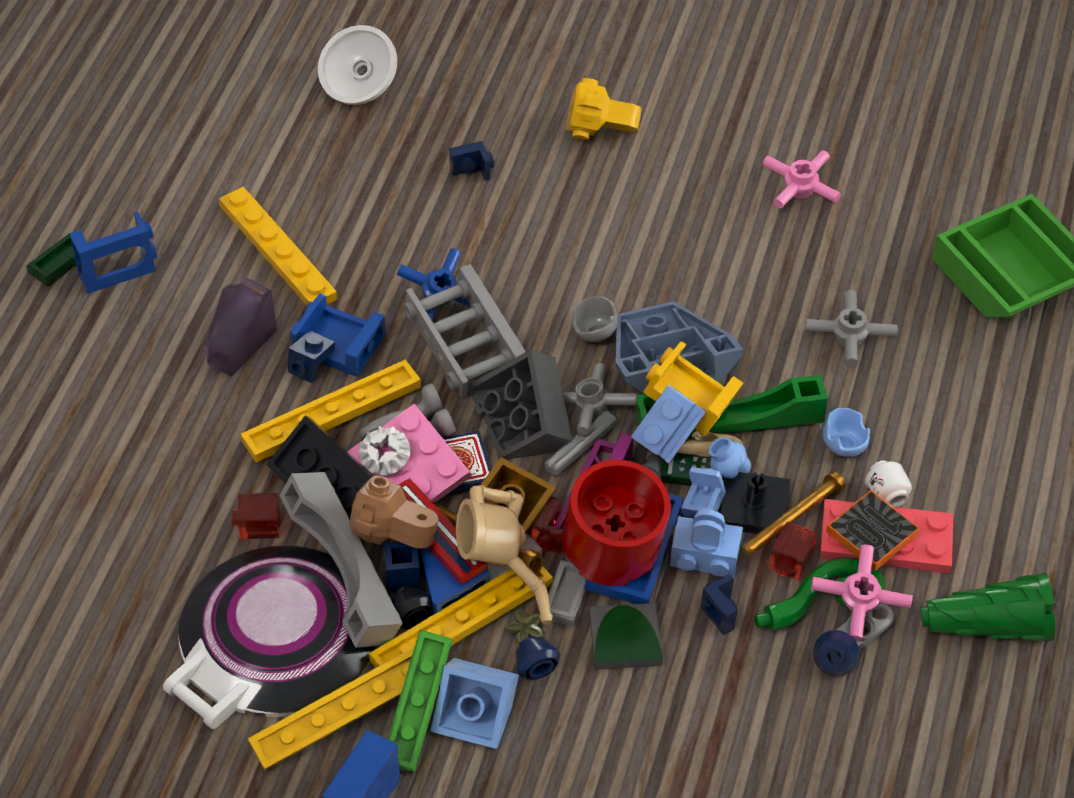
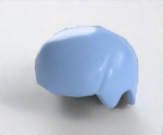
[822,408,870,457]

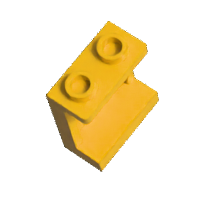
[643,341,743,436]

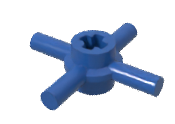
[397,248,471,321]

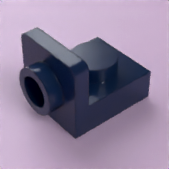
[449,141,494,180]
[701,575,737,635]

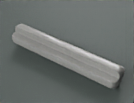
[544,411,616,476]

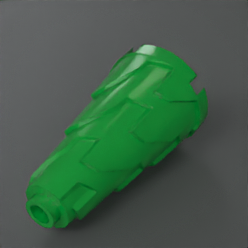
[920,573,1055,641]

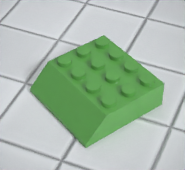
[932,193,1074,317]

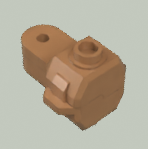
[350,476,438,548]

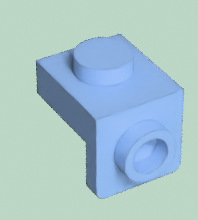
[681,467,726,518]

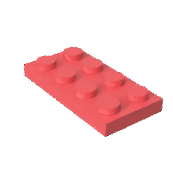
[820,499,953,573]

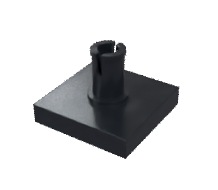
[721,472,790,538]

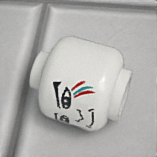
[864,460,912,507]

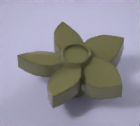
[504,609,544,644]

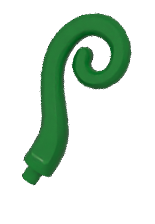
[754,557,885,631]

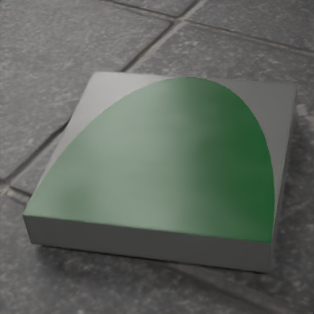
[589,603,663,669]

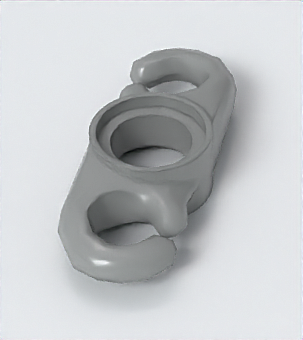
[836,603,894,657]

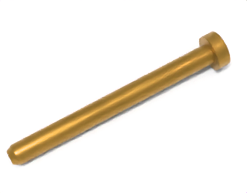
[741,471,846,556]

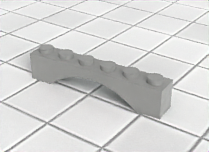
[279,472,403,648]

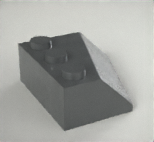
[467,349,572,459]

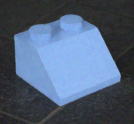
[431,658,519,749]

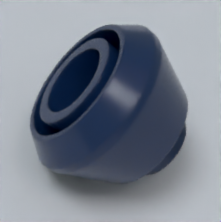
[813,630,859,676]
[516,636,560,680]

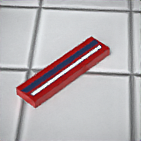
[398,478,488,585]

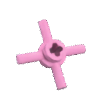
[763,150,841,209]
[811,545,913,641]

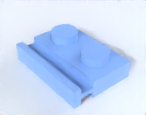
[631,384,706,463]

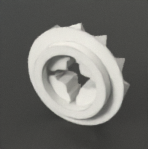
[359,426,410,476]

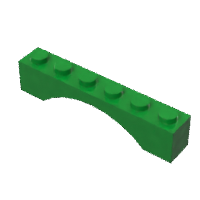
[635,375,828,437]

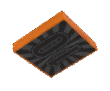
[826,490,920,571]

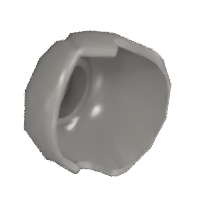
[572,296,618,342]

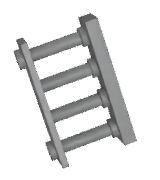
[403,264,526,399]

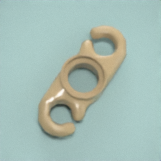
[677,431,743,457]

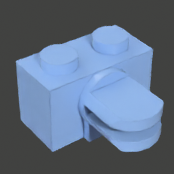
[670,509,743,577]

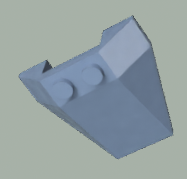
[616,301,744,394]

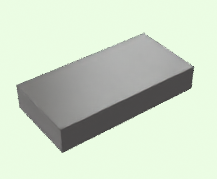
[548,560,586,627]

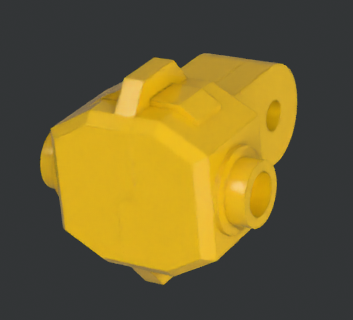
[566,78,642,140]

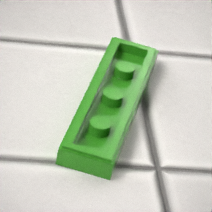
[388,630,453,773]

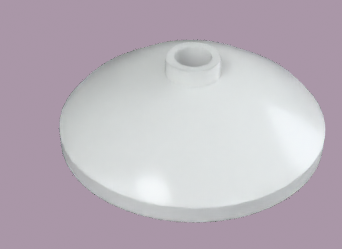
[318,25,397,105]

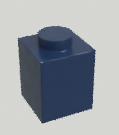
[384,542,420,593]

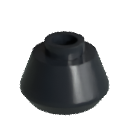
[392,586,433,629]

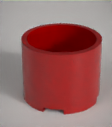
[561,460,671,586]

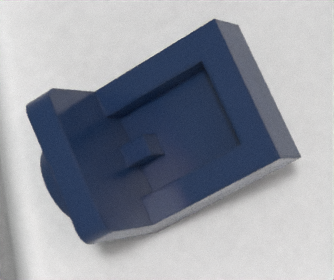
[288,330,335,383]

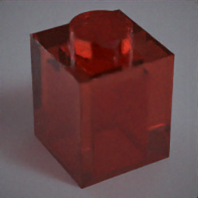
[232,493,280,539]
[769,521,817,580]

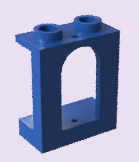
[69,211,157,294]

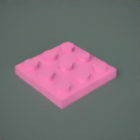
[347,404,471,503]

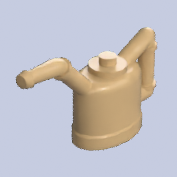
[456,485,553,625]

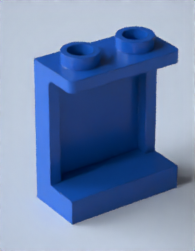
[290,293,386,377]

